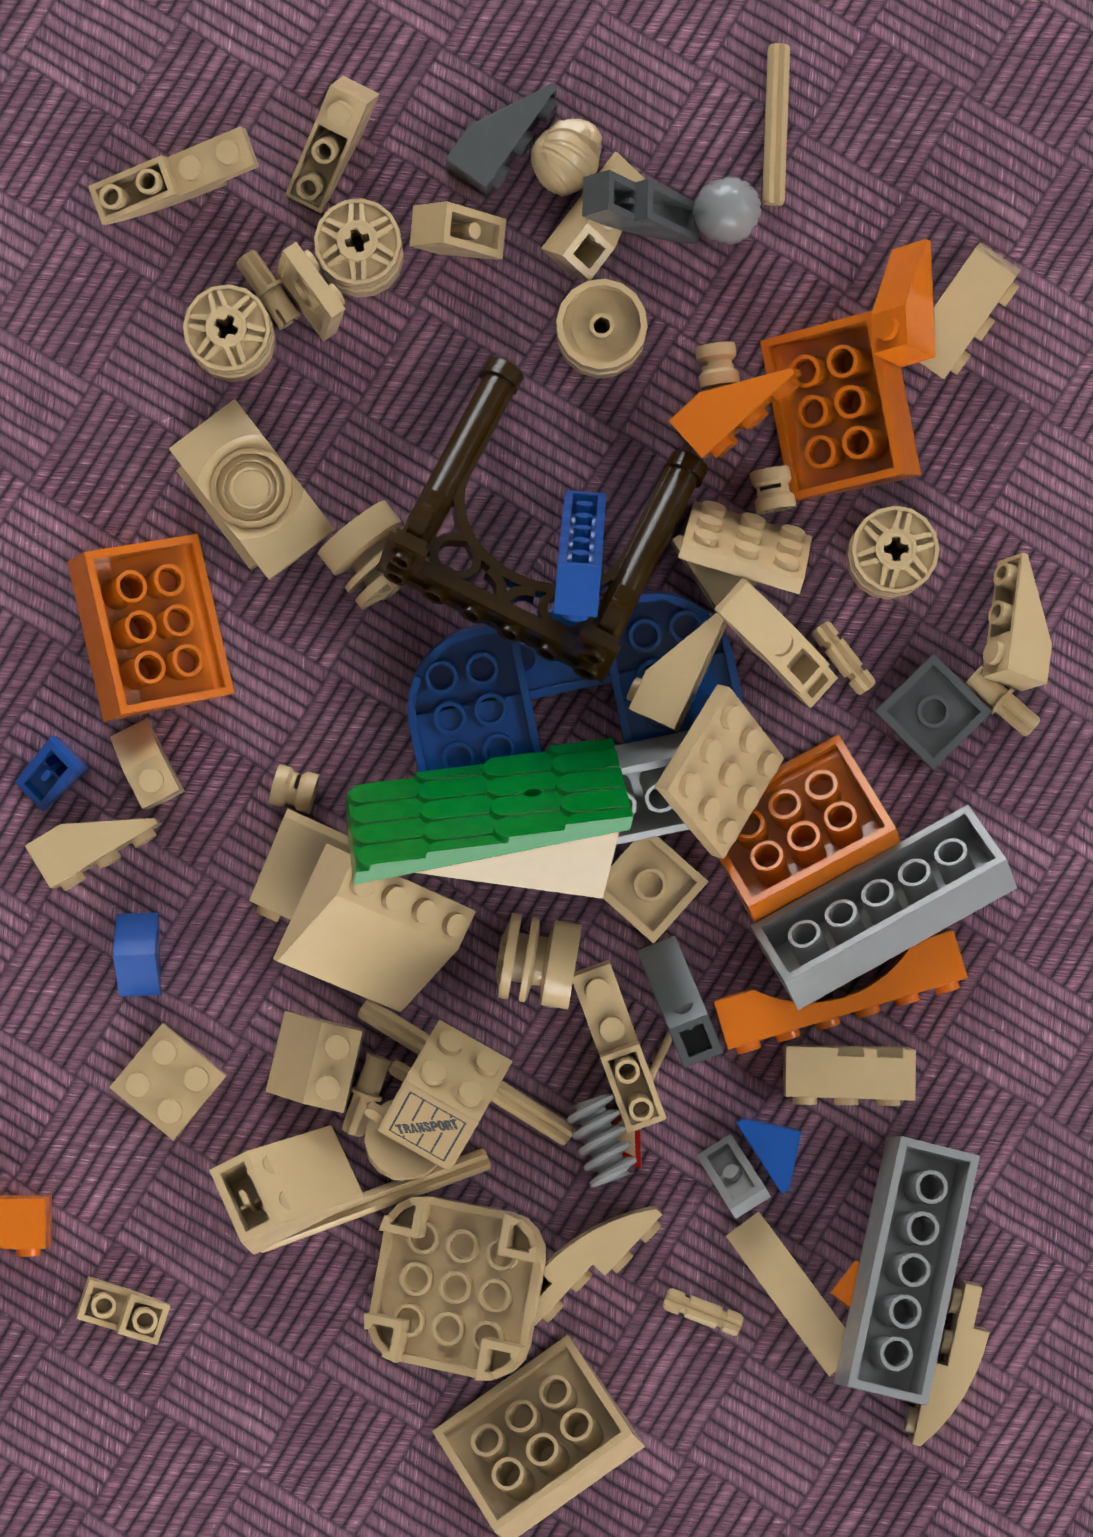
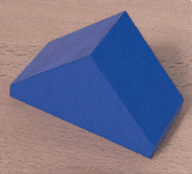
[15,735,90,812]
[113,912,161,997]
[735,1117,802,1194]

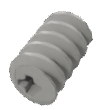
[567,1094,637,1187]

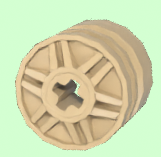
[314,198,404,298]
[183,284,276,382]
[317,500,427,610]
[845,506,940,600]
[496,913,582,1010]

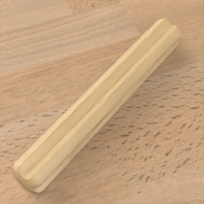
[762,43,790,206]

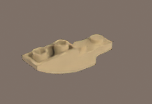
[88,126,259,226]
[714,578,838,709]
[573,960,667,1133]
[535,1205,662,1326]
[904,1279,990,1446]

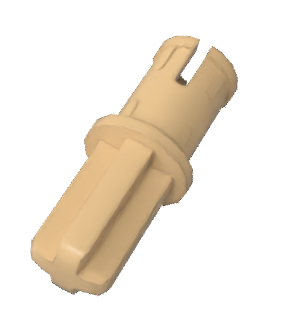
[237,250,301,330]
[965,665,1040,736]
[342,1053,392,1137]

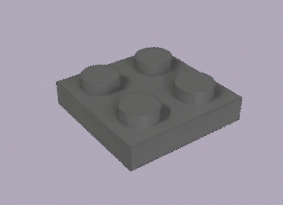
[874,653,992,771]

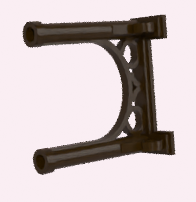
[377,357,708,683]

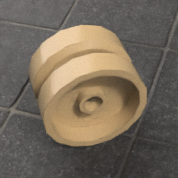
[556,279,648,379]

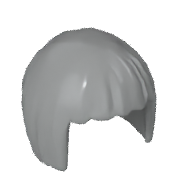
[693,176,761,245]

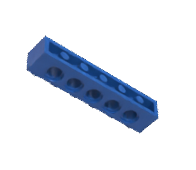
[553,490,606,621]

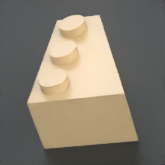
[783,1045,916,1106]

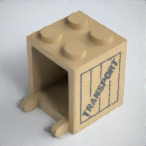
[364,1020,513,1172]

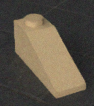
[627,613,728,733]

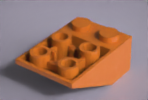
[669,368,802,458]

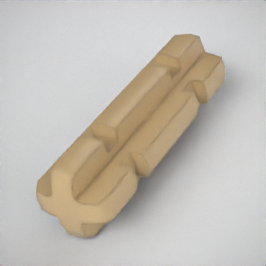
[812,621,876,695]
[663,1288,744,1336]

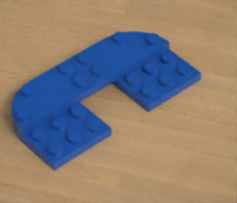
[408,590,744,772]

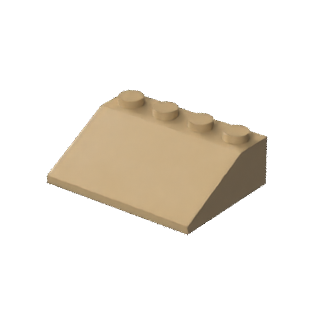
[273,843,476,1012]
[432,1335,645,1537]

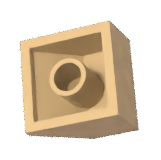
[266,1011,365,1113]

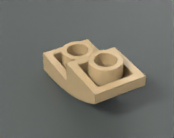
[75,1276,171,1345]

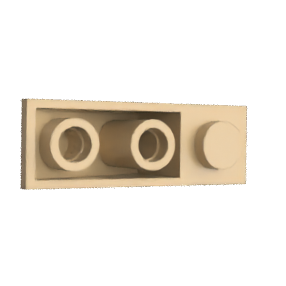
[285,76,380,213]
[541,152,645,281]
[982,553,1052,691]
[25,818,162,891]

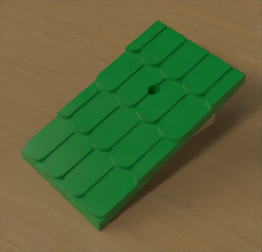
[345,738,634,899]

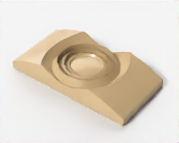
[169,399,335,581]

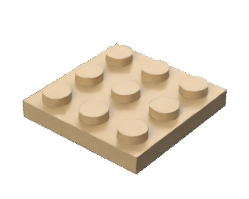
[678,500,812,594]
[655,684,784,859]

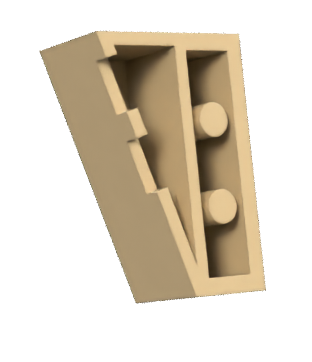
[920,242,1020,379]

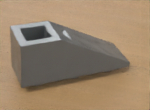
[445,83,559,196]
[637,935,723,1068]

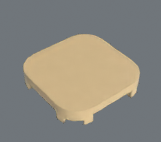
[364,1196,546,1381]

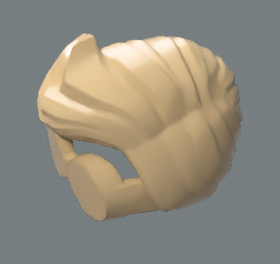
[531,119,602,197]

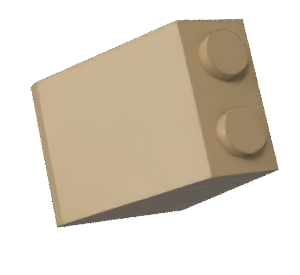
[249,809,350,922]

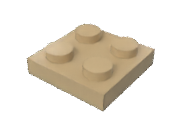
[275,242,345,342]
[603,836,709,944]
[109,1023,228,1140]

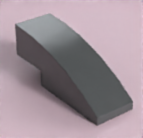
[582,170,699,244]

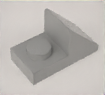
[696,1134,771,1219]

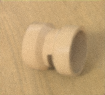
[695,341,740,391]
[749,465,797,515]
[269,764,320,814]

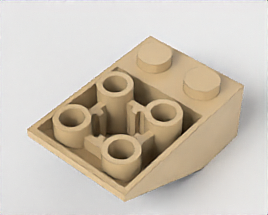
[209,1125,365,1255]

